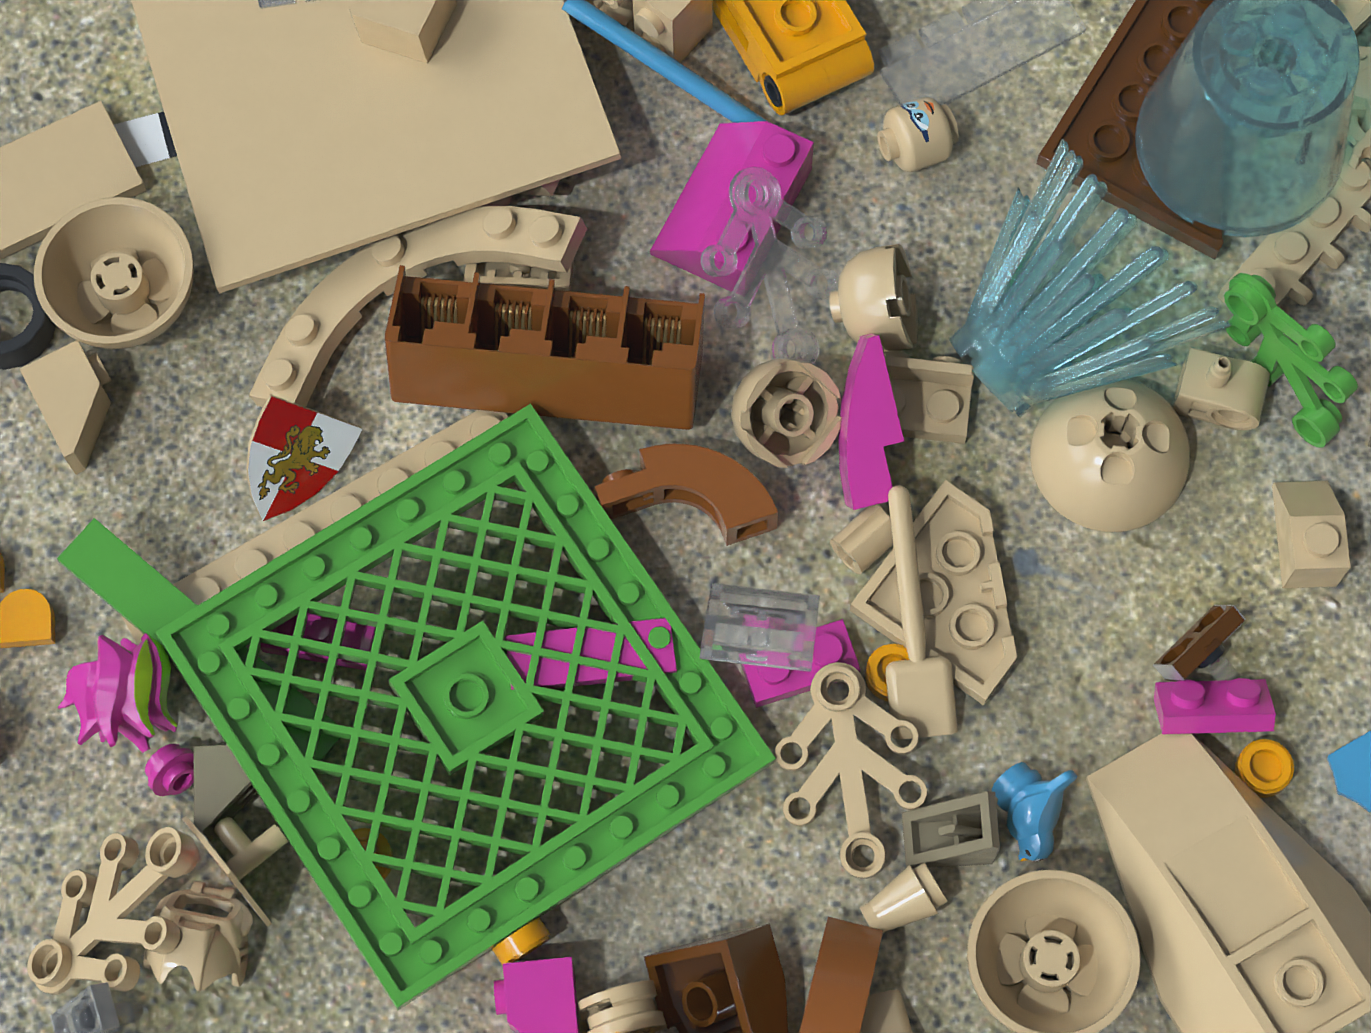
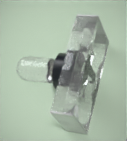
[50,982,143,1033]

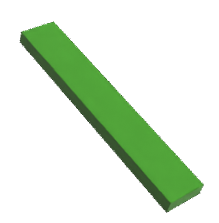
[57,518,341,761]

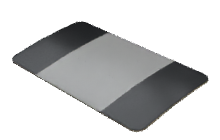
[114,111,177,167]

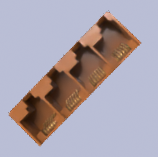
[385,265,705,430]

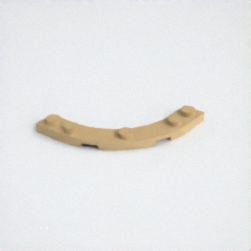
[249,206,587,407]

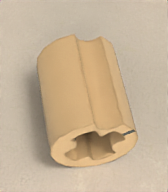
[830,504,893,575]

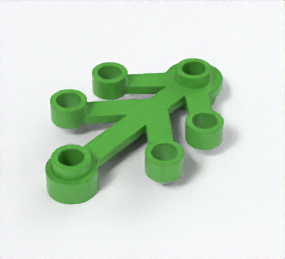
[1224,273,1358,448]

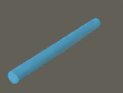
[562,0,769,123]

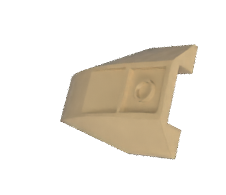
[1086,733,1371,1033]

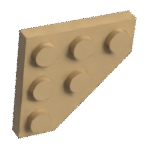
[849,480,1017,705]

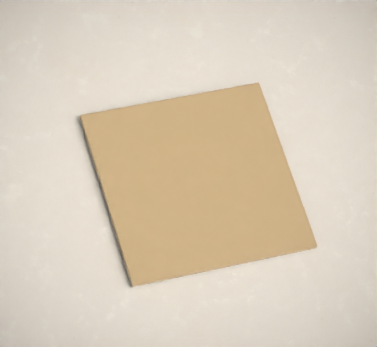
[131,0,621,294]

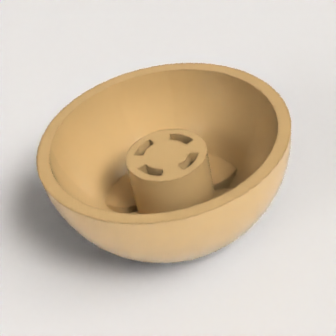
[34,197,194,349]
[1030,377,1190,532]
[967,870,1140,1033]

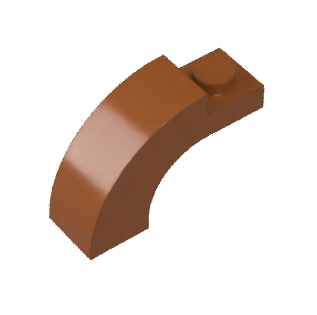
[595,444,778,546]
[799,917,883,1033]

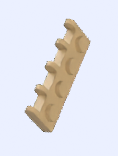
[1217,144,1371,306]

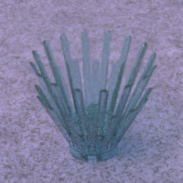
[949,139,1232,418]

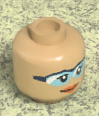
[877,97,959,172]

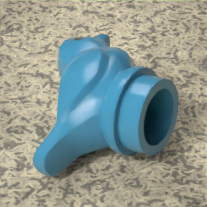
[991,762,1078,861]

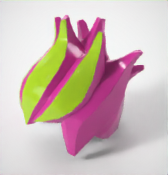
[58,633,178,753]

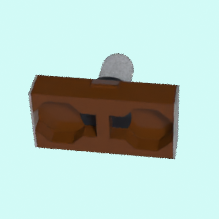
[1153,605,1246,681]

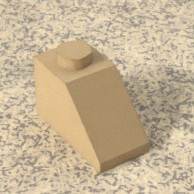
[19,340,112,475]
[1272,481,1351,588]

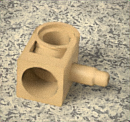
[1172,347,1270,430]

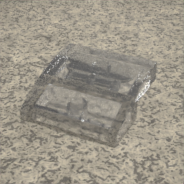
[700,583,820,672]

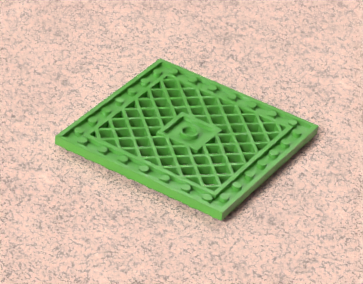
[155,404,776,1010]

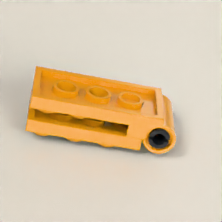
[712,0,874,116]

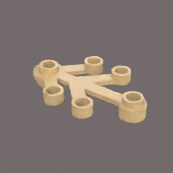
[775,662,928,879]
[27,827,199,995]

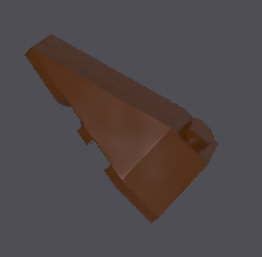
[644,923,788,1033]

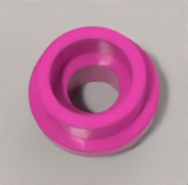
[145,743,194,796]

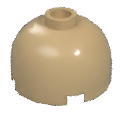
[829,244,918,351]
[731,359,842,468]

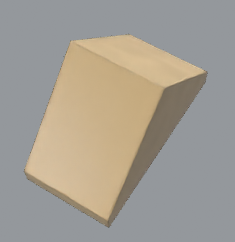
[348,0,457,64]

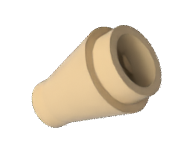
[859,862,948,933]

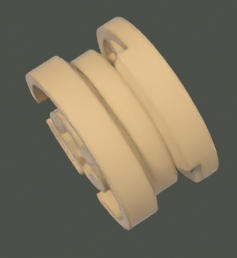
[577,980,667,1033]

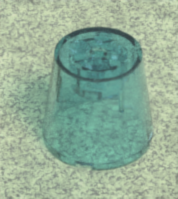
[1136,0,1360,237]

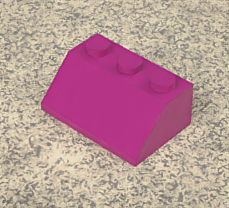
[650,121,814,297]

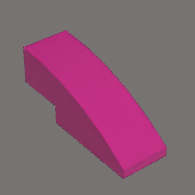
[838,334,904,510]

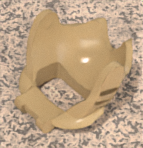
[143,881,253,992]

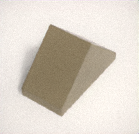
[194,745,257,842]
[902,791,1000,869]

